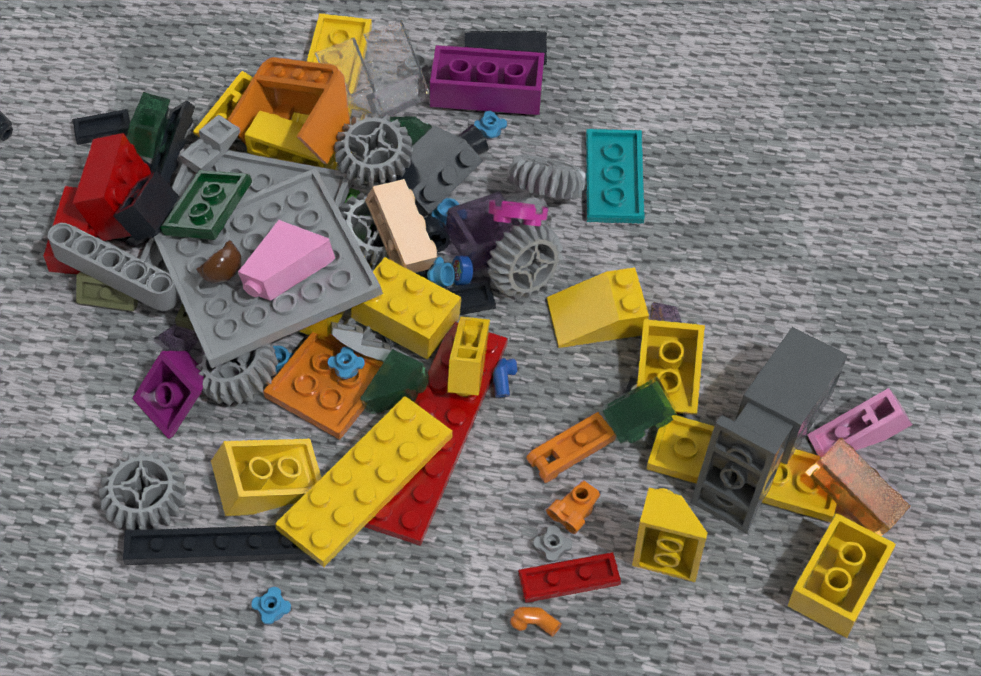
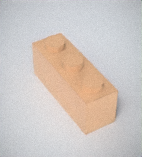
[365,179,437,273]

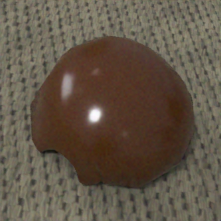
[196,240,241,284]

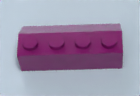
[430,45,545,115]

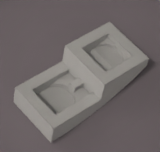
[180,115,240,173]
[330,322,391,362]

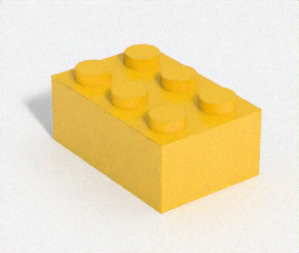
[351,257,461,360]
[787,513,896,638]

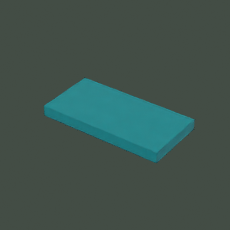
[586,129,645,224]

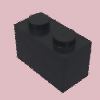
[113,171,180,242]

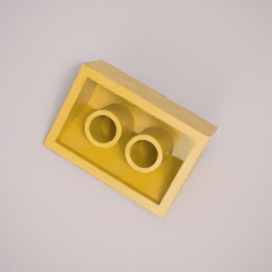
[632,487,707,582]

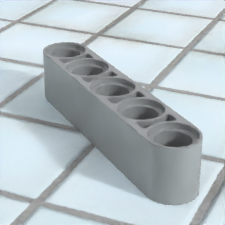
[47,223,178,311]

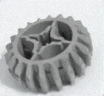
[334,112,413,189]
[509,154,586,200]
[339,193,389,269]
[487,222,563,299]
[196,343,278,406]
[98,450,187,530]

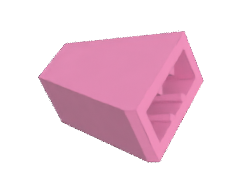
[238,220,335,301]

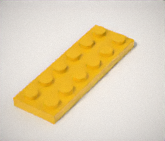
[275,396,452,567]
[647,412,847,522]

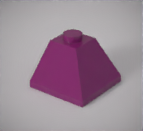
[132,351,204,439]

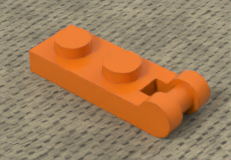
[526,412,616,483]

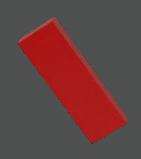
[518,552,621,603]

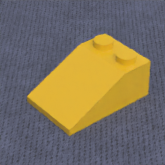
[546,267,649,348]
[635,319,705,415]
[211,439,322,516]

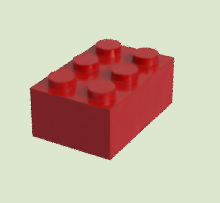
[73,133,151,241]

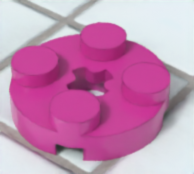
[488,200,548,226]

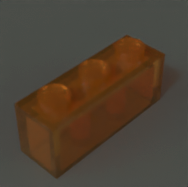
[806,437,911,536]

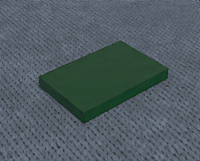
[161,170,252,240]

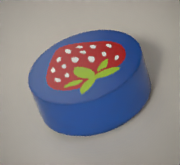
[452,256,473,285]

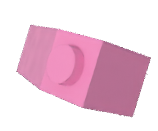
[807,388,912,459]

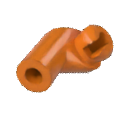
[510,607,562,637]

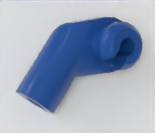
[492,358,517,398]

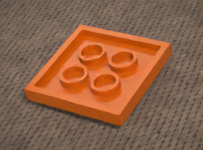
[263,332,392,440]

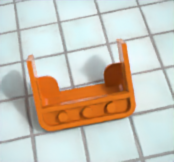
[228,57,350,164]

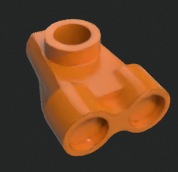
[546,480,600,534]

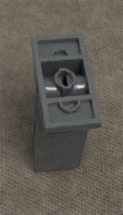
[690,327,848,533]

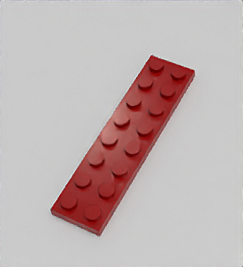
[364,322,508,546]

